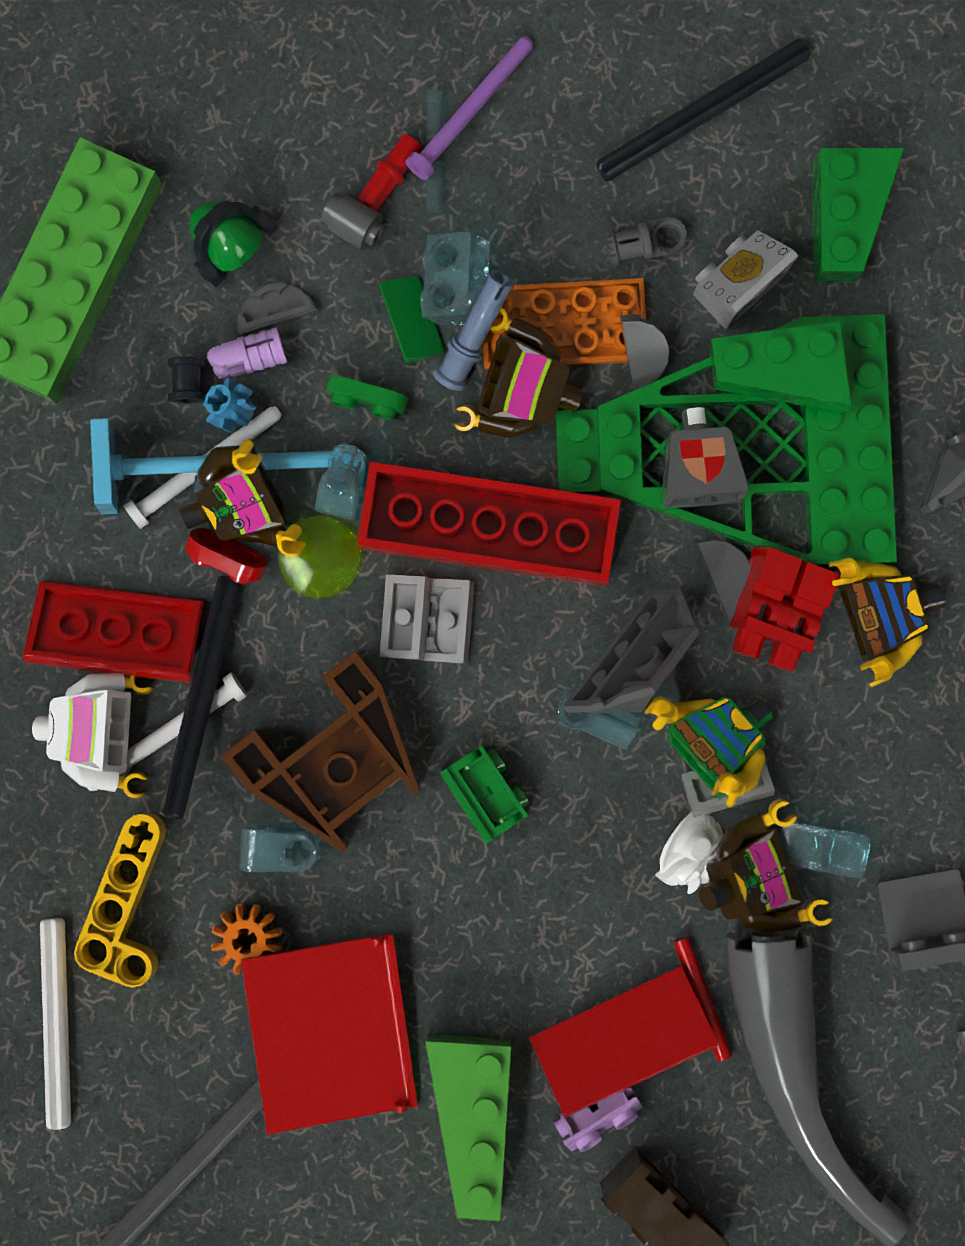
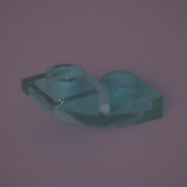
[779,822,871,879]

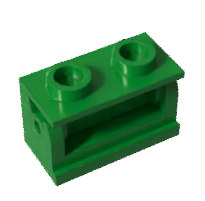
[440,745,530,844]

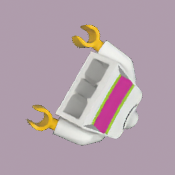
[32,673,153,798]

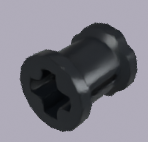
[168,356,205,404]

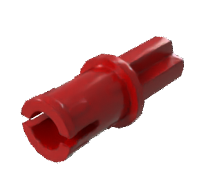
[358,133,423,211]

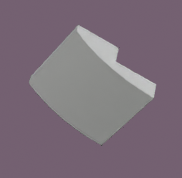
[379,575,475,664]

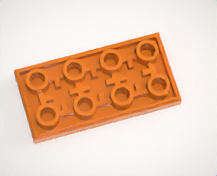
[480,278,646,370]

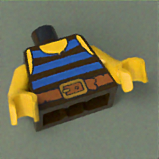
[829,558,945,687]

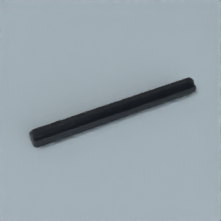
[596,39,810,182]
[159,575,242,819]

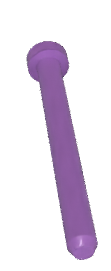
[406,36,533,180]

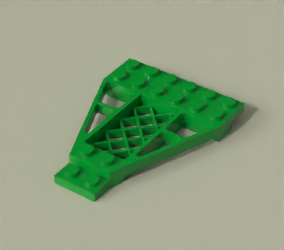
[555,314,897,567]

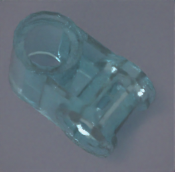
[314,444,367,522]
[239,827,321,873]

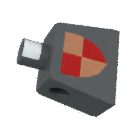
[662,407,748,509]

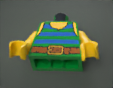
[644,697,773,807]

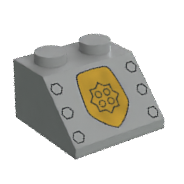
[693,230,799,330]

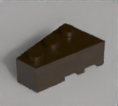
[600,1146,730,1246]

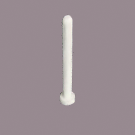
[123,406,282,529]
[88,672,247,791]

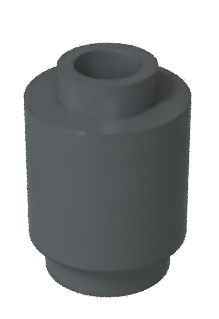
[321,193,385,250]

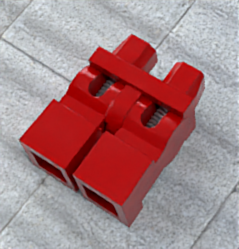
[729,547,841,672]

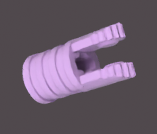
[207,327,287,379]

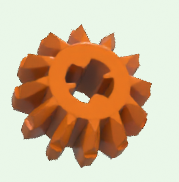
[211,903,283,975]

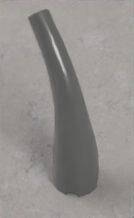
[726,928,911,1246]

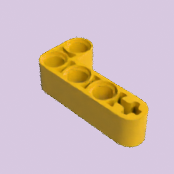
[74,813,166,988]

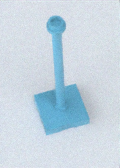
[90,419,357,515]

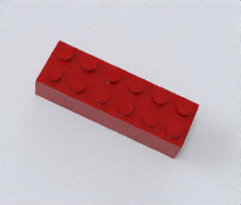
[357,462,621,587]

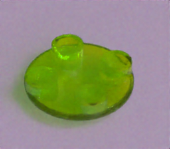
[278,516,361,598]

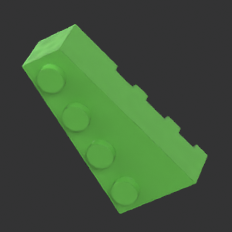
[425,1034,511,1221]

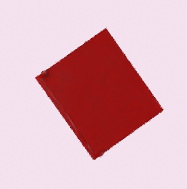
[241,933,418,1135]

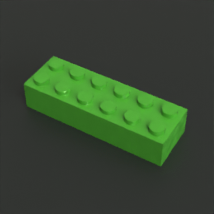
[0,137,163,404]

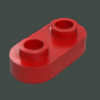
[185,528,267,584]

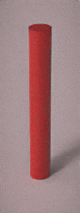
[673,936,733,1062]

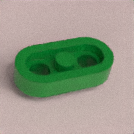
[325,375,409,421]

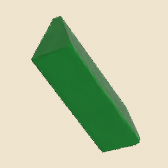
[379,276,445,366]

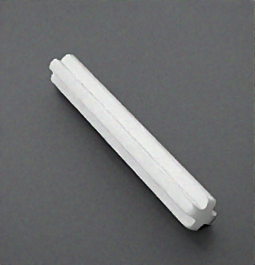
[40,918,71,1130]

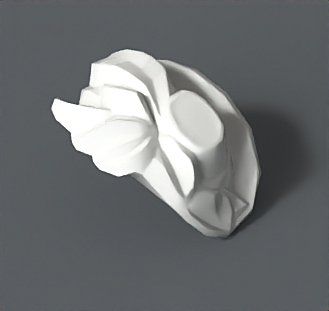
[655,811,724,894]

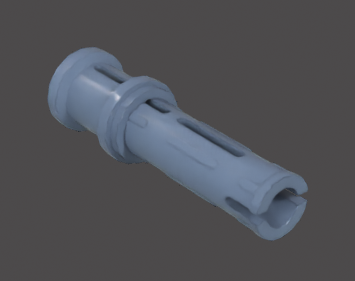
[433,270,514,391]

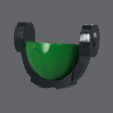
[190,200,277,288]

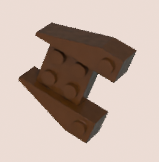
[221,651,420,852]

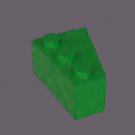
[813,148,904,282]
[710,321,851,414]

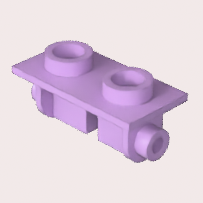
[554,1087,643,1152]

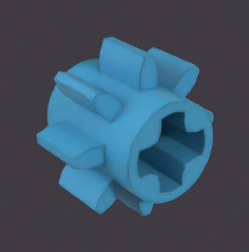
[203,378,257,434]

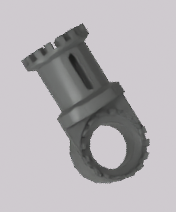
[605,217,687,267]

